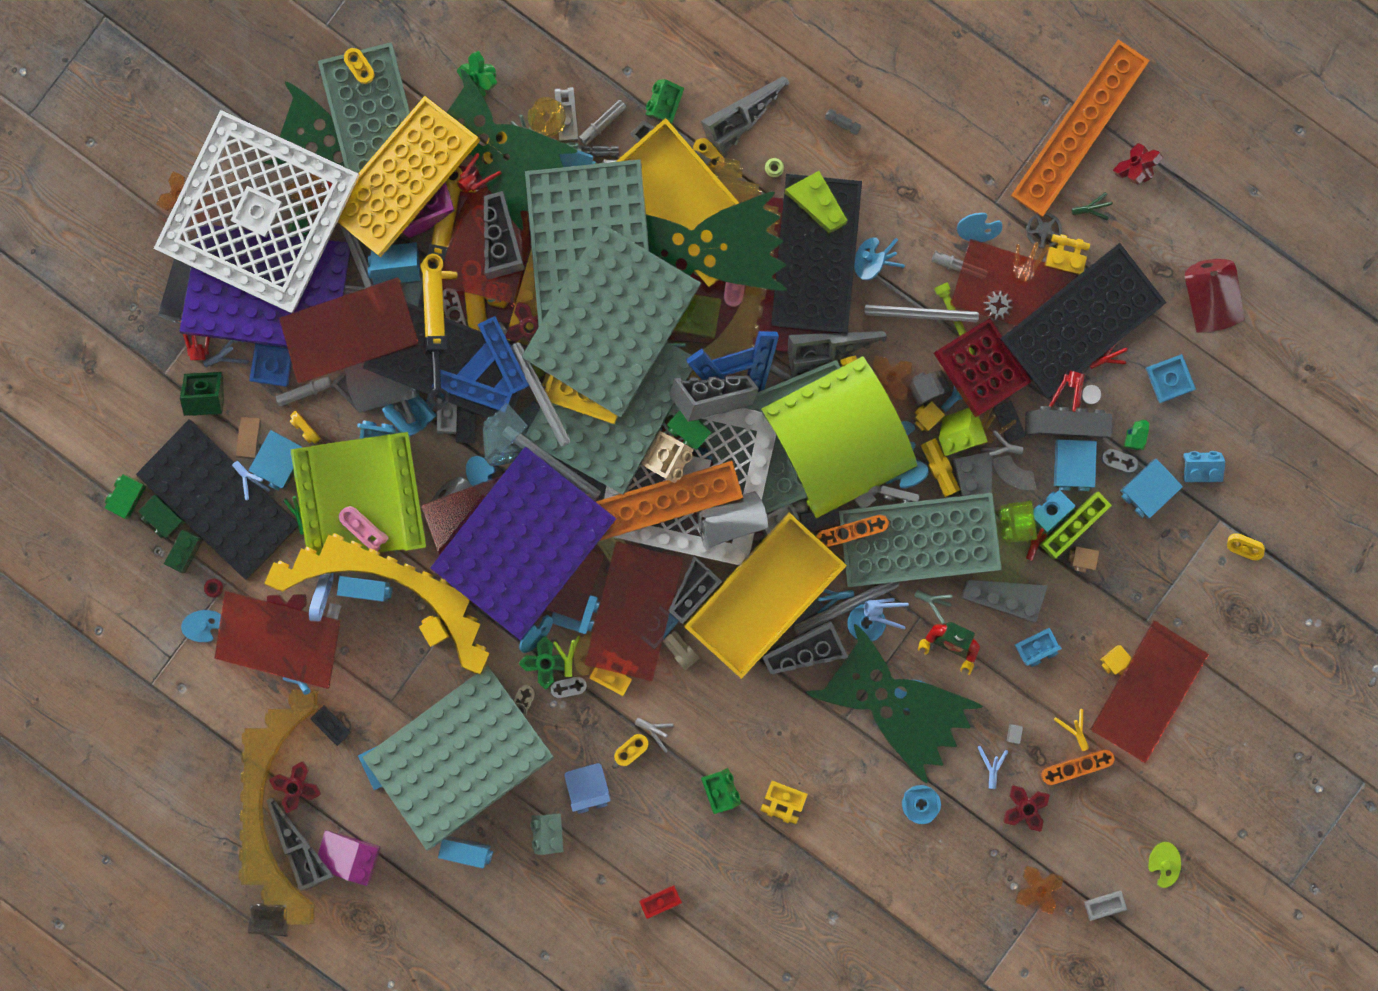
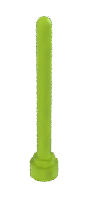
[934,282,981,367]

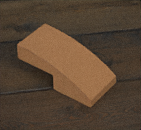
[236,416,261,459]

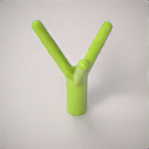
[553,635,581,677]

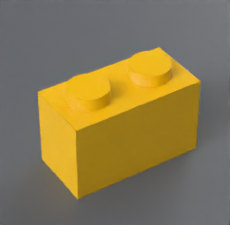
[419,616,451,647]

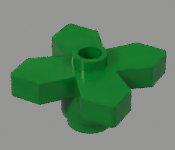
[457,51,497,98]
[519,636,568,689]

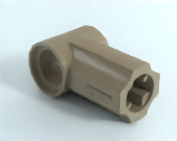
[663,631,700,670]

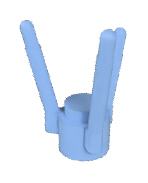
[864,598,909,630]

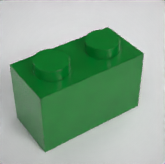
[667,410,712,450]
[105,474,147,519]

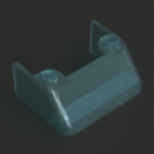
[483,401,541,466]

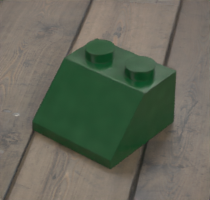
[180,372,224,416]

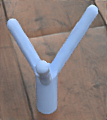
[232,461,270,500]
[978,746,1008,789]

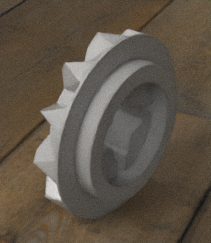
[982,290,1013,321]

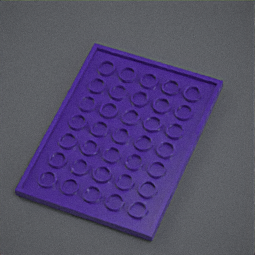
[179,225,351,353]
[430,446,617,640]

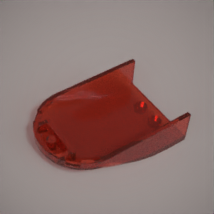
[442,187,531,307]

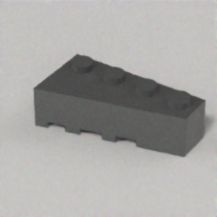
[484,191,525,280]
[669,376,759,422]
[960,580,1048,622]
[762,621,849,674]

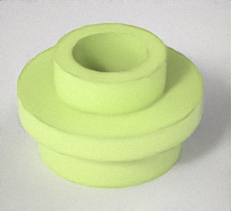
[765,158,784,177]

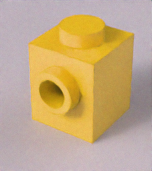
[914,401,945,432]
[1100,645,1133,675]

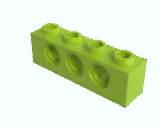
[1040,491,1112,559]

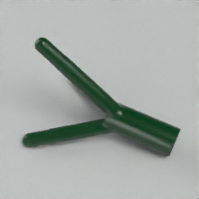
[1072,192,1113,220]

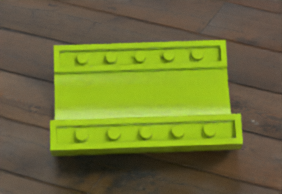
[761,357,917,518]
[290,432,426,556]

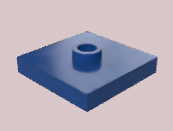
[249,343,294,387]

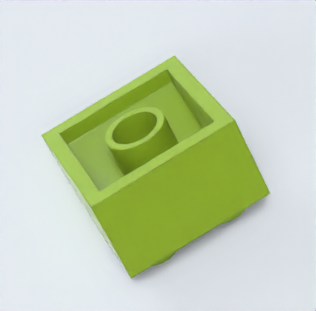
[939,408,988,456]

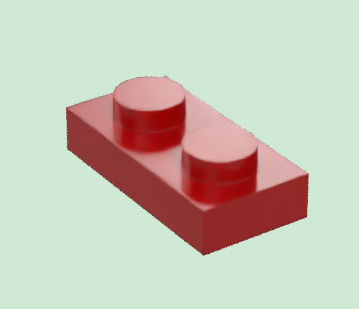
[639,885,682,919]

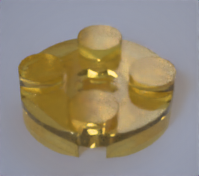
[528,97,566,136]

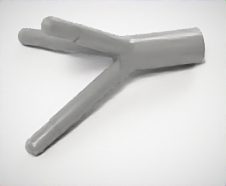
[981,430,1023,456]
[635,718,674,753]

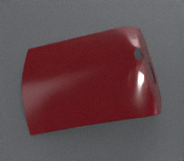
[1185,259,1245,333]

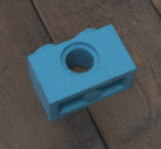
[1031,490,1076,536]

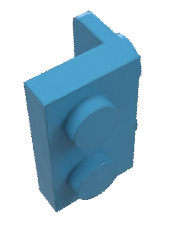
[1183,451,1225,482]
[1014,628,1062,667]

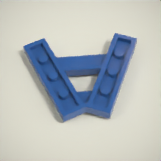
[432,316,529,413]
[686,331,779,393]

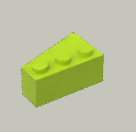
[785,171,847,234]

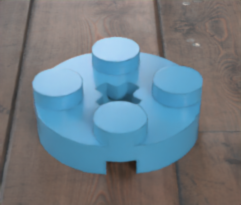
[847,604,886,641]
[902,785,941,824]

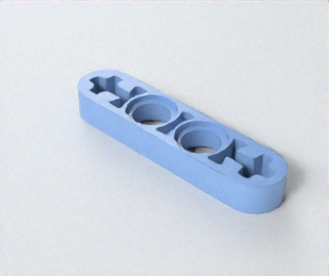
[309,573,334,621]

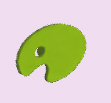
[1148,842,1181,888]

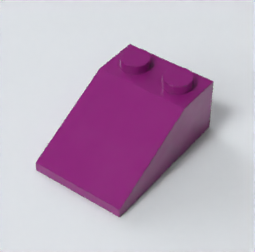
[403,182,455,238]
[318,830,381,886]

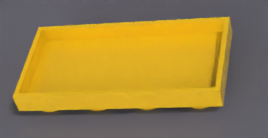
[616,118,739,287]
[684,512,847,679]

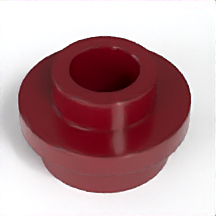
[204,578,223,598]

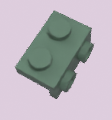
[530,813,564,855]

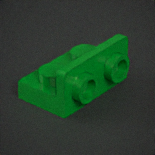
[645,79,684,124]
[701,768,741,814]

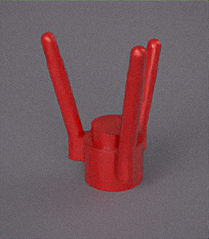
[457,153,501,193]
[179,318,211,361]
[1049,371,1085,412]

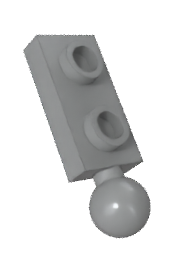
[437,399,457,434]
[867,485,920,503]
[762,499,809,536]

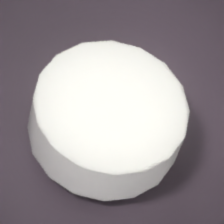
[1081,385,1101,404]

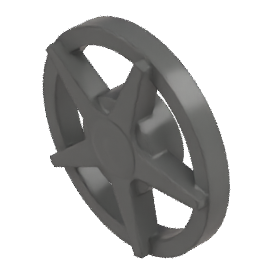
[1026,212,1062,248]

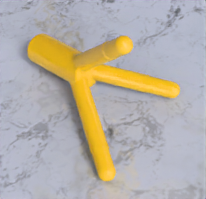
[1054,709,1089,751]

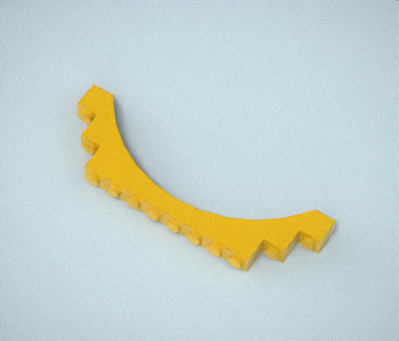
[264,533,489,675]

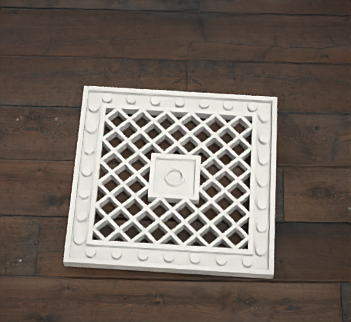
[154,110,360,314]
[604,404,776,565]

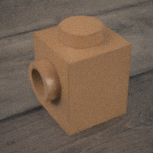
[1068,547,1099,572]

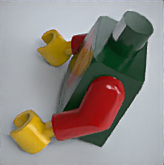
[918,622,980,675]

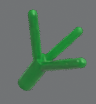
[283,496,304,535]

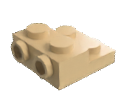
[641,430,694,483]

